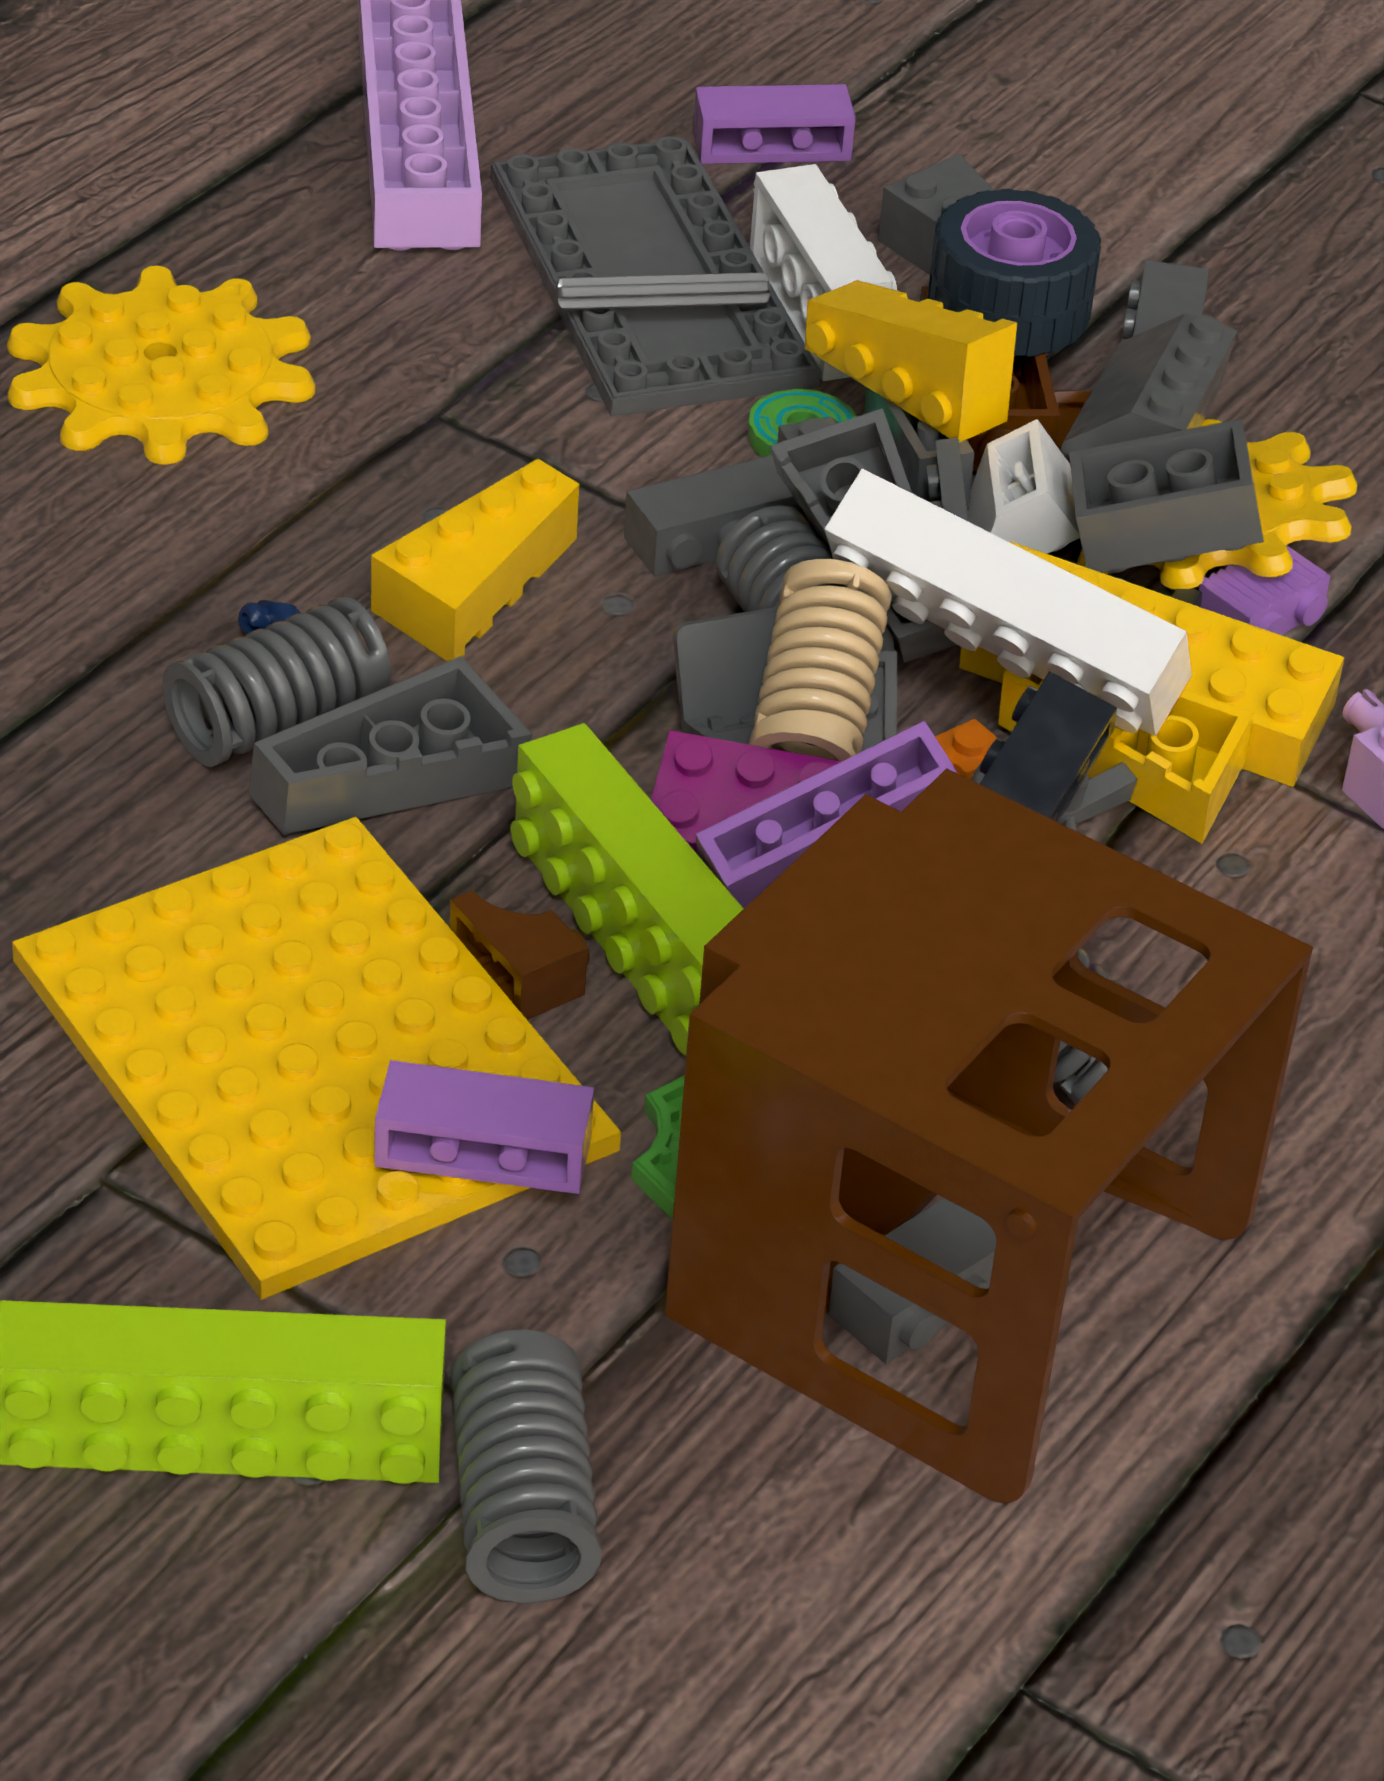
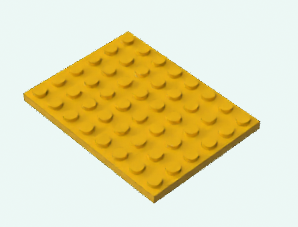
[12,816,621,1300]

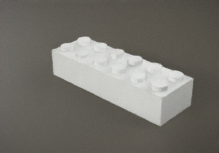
[824,469,1192,736]

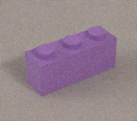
[693,84,855,164]
[375,1060,594,1194]

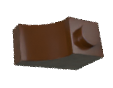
[450,890,590,1020]

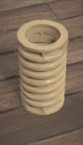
[749,559,892,761]

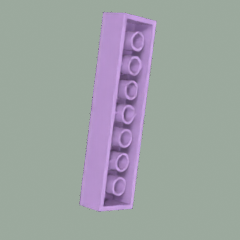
[358,0,482,251]

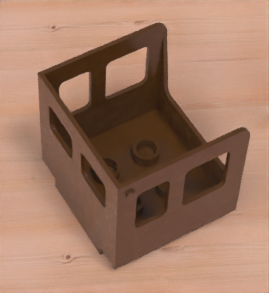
[665,768,1313,1503]

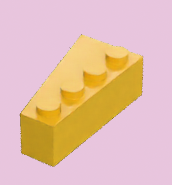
[805,280,1017,443]
[371,459,579,662]
[998,669,1254,844]

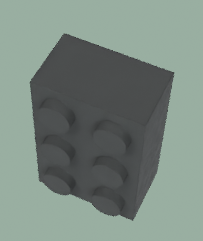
[1069,419,1264,573]

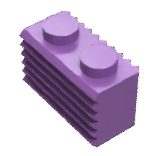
[1198,546,1331,636]

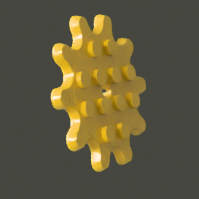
[7,265,315,465]
[1069,419,1357,590]

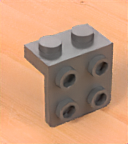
[673,607,778,745]

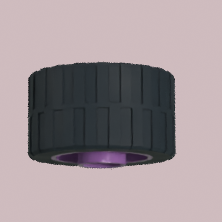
[927,189,1101,357]

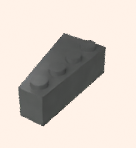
[249,656,532,835]

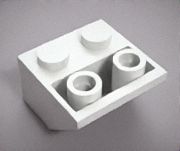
[967,419,1080,554]

